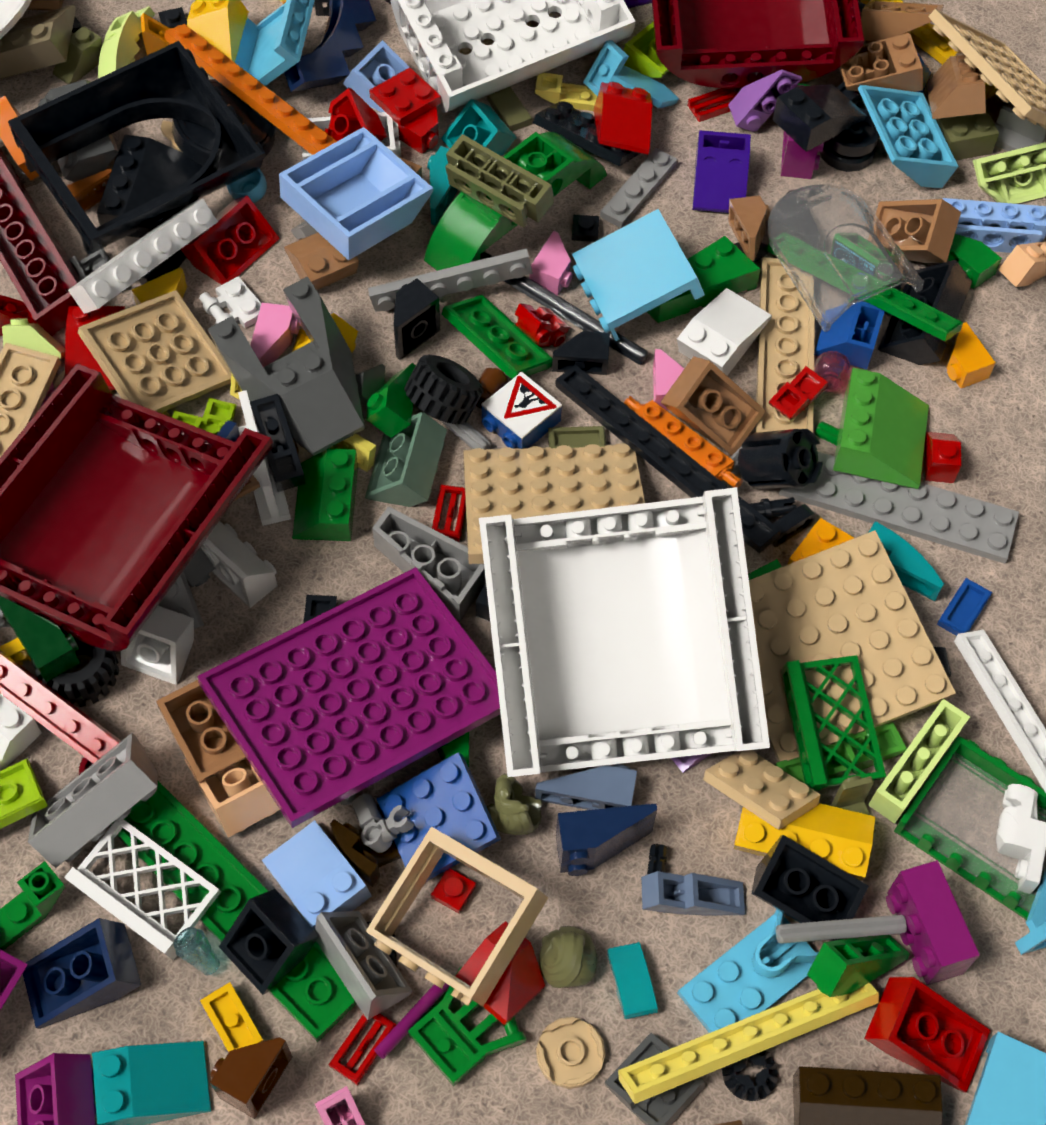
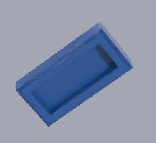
[937,578,992,636]

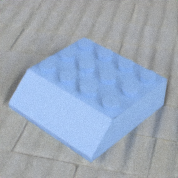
[279,127,433,260]

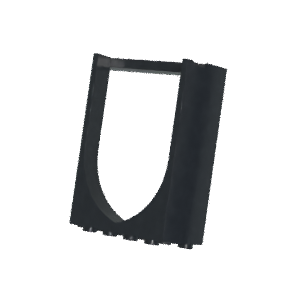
[8,41,266,255]

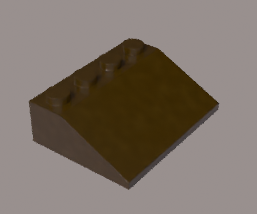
[793,1066,943,1125]

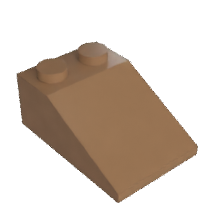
[861,0,944,44]
[867,199,961,263]
[661,356,766,456]
[156,680,247,783]

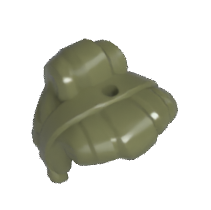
[487,773,542,835]
[539,926,597,988]

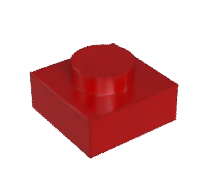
[431,869,476,914]

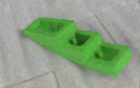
[775,722,907,783]

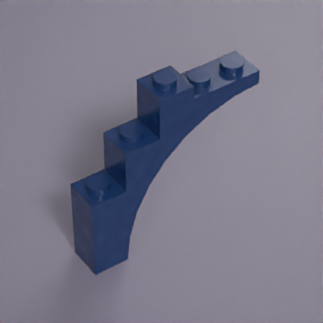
[284,0,377,92]

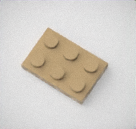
[703,750,821,830]

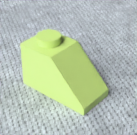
[2,318,65,359]

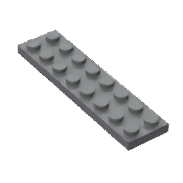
[779,452,1019,564]

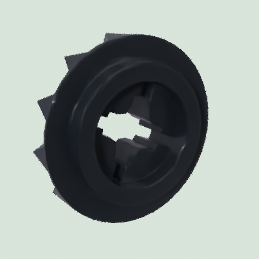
[722,1050,778,1101]

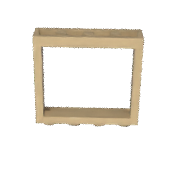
[365,827,548,1007]

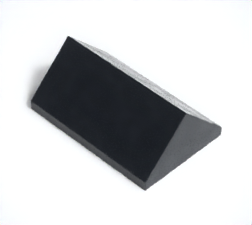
[751,835,869,941]

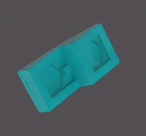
[607,942,658,1020]

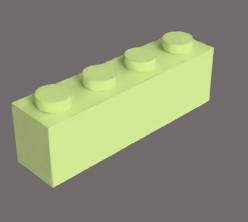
[868,698,970,824]

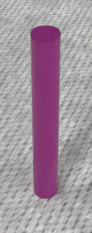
[374,983,450,1059]

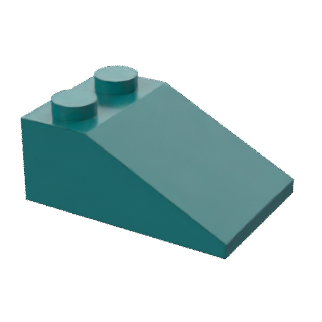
[92,1041,211,1125]

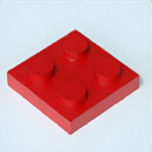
[369,67,441,126]

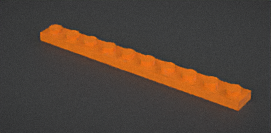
[165,24,337,155]

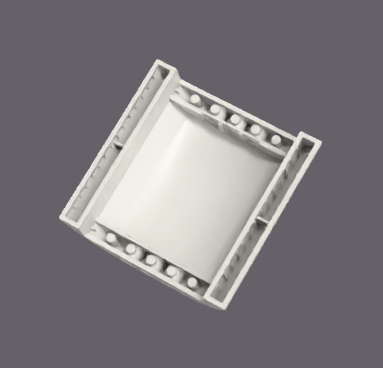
[479,487,770,777]

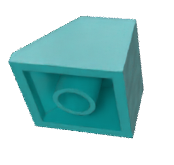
[441,99,517,156]

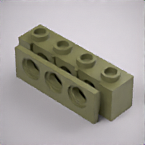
[445,134,554,228]

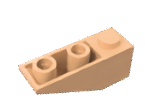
[998,241,1046,287]

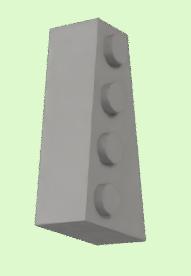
[372,506,486,622]

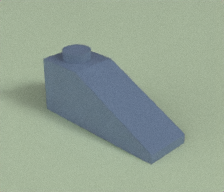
[535,764,637,810]

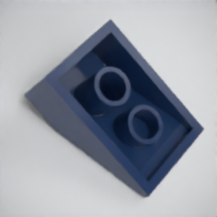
[556,803,657,876]
[23,918,141,1029]

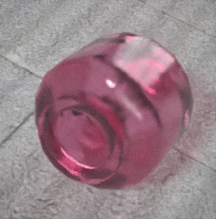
[813,351,850,392]

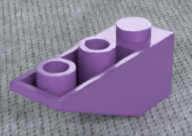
[728,70,802,132]

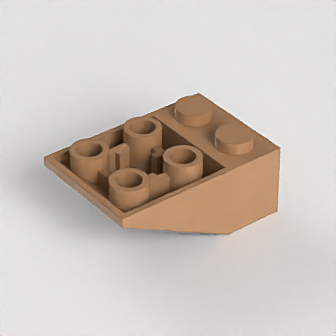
[839,33,923,92]

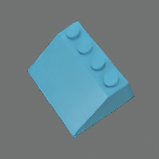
[858,85,959,189]

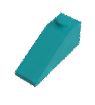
[427,146,458,226]

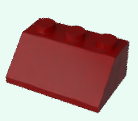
[181,195,280,285]

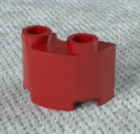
[515,303,571,348]

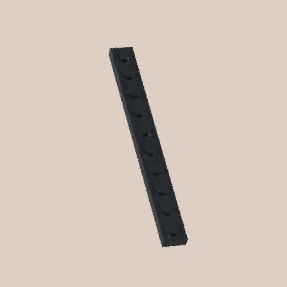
[555,364,781,554]

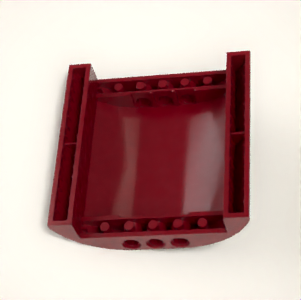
[652,0,864,88]
[0,364,273,651]

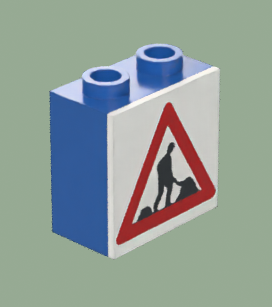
[481,372,562,449]

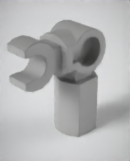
[352,794,414,853]

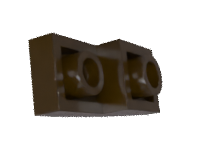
[330,819,380,887]

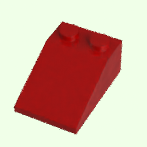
[593,82,652,155]
[64,306,125,390]
[864,977,990,1093]

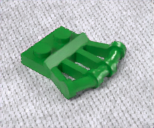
[408,967,527,1087]

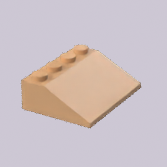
[185,759,280,838]

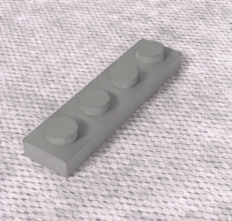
[600,148,678,228]

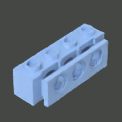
[942,198,1046,253]

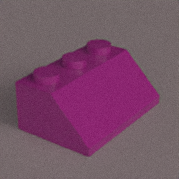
[15,1053,96,1125]

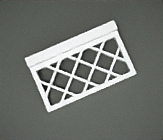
[238,390,291,526]
[64,819,221,960]

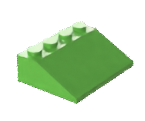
[833,368,929,489]

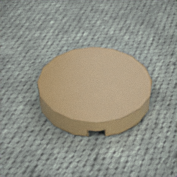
[536,1017,605,1089]

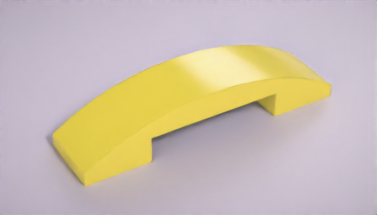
[535,73,597,111]

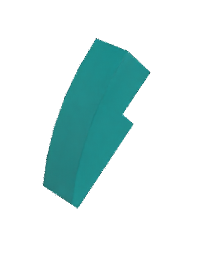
[868,521,944,601]

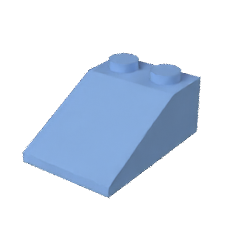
[343,40,409,112]
[262,820,372,930]

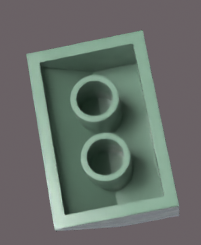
[365,412,447,507]

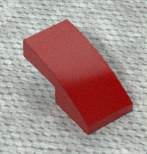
[769,366,828,420]

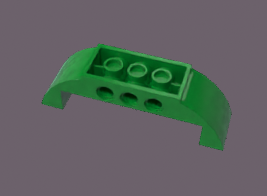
[424,132,607,271]

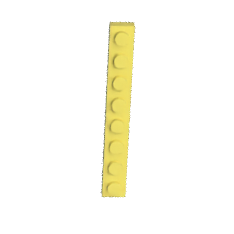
[618,983,879,1104]

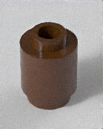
[476,368,508,409]

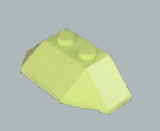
[973,142,1046,204]

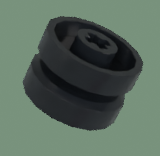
[820,108,880,172]

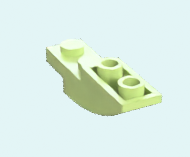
[98,6,155,78]

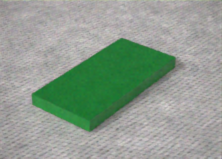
[441,295,553,379]

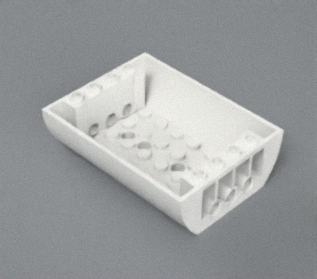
[390,0,636,113]

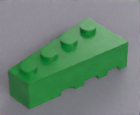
[647,236,761,323]

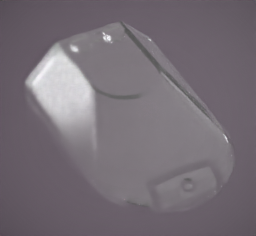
[767,184,924,332]

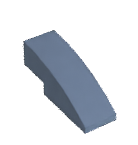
[641,871,745,916]

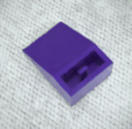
[692,130,751,213]

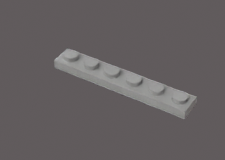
[368,248,533,312]

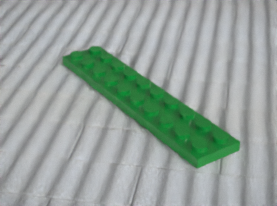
[108,781,357,1043]

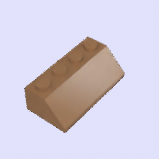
[926,52,986,119]

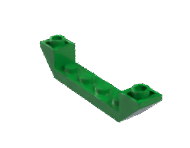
[0,861,65,951]

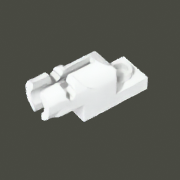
[996,784,1046,894]

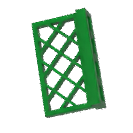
[780,655,886,791]

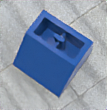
[814,301,885,369]

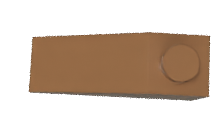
[728,195,770,261]

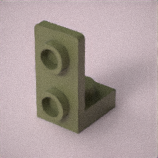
[831,776,876,833]

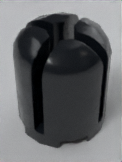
[738,429,823,489]

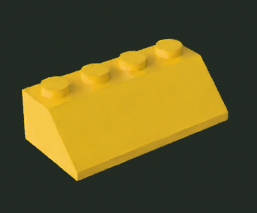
[734,803,875,881]

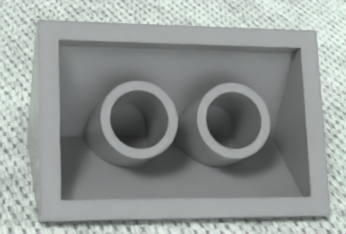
[315,911,413,1020]

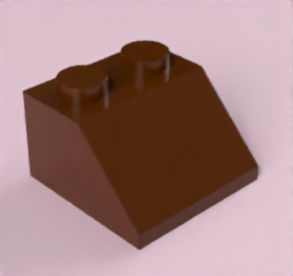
[210,1037,293,1119]

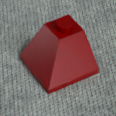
[456,921,545,1026]

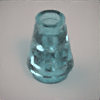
[174,927,220,976]

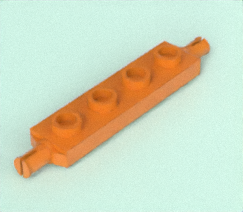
[624,396,743,489]

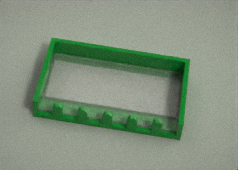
[894,735,1046,920]

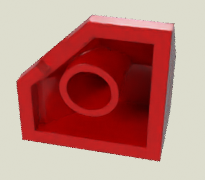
[324,88,387,142]

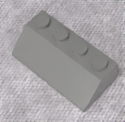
[28,733,158,868]

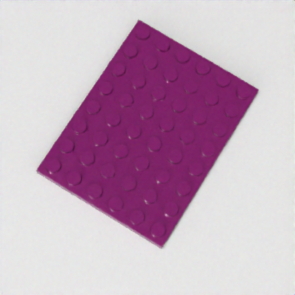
[197,567,501,828]

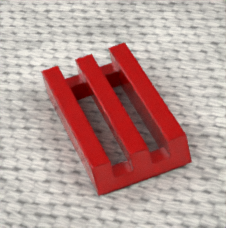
[687,88,738,122]
[432,485,466,542]
[328,1013,396,1086]

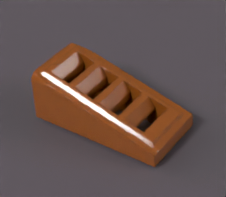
[67,168,112,212]

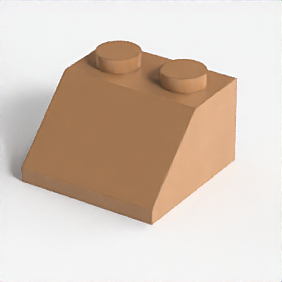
[284,233,359,290]

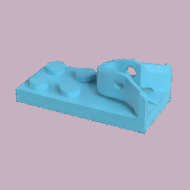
[677,909,819,1033]

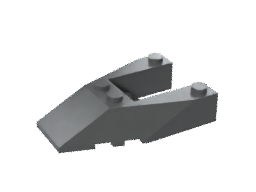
[207,276,365,456]

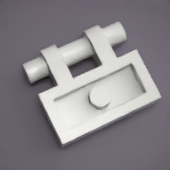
[199,276,261,329]

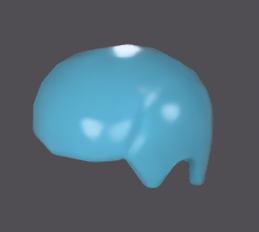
[227,169,267,203]

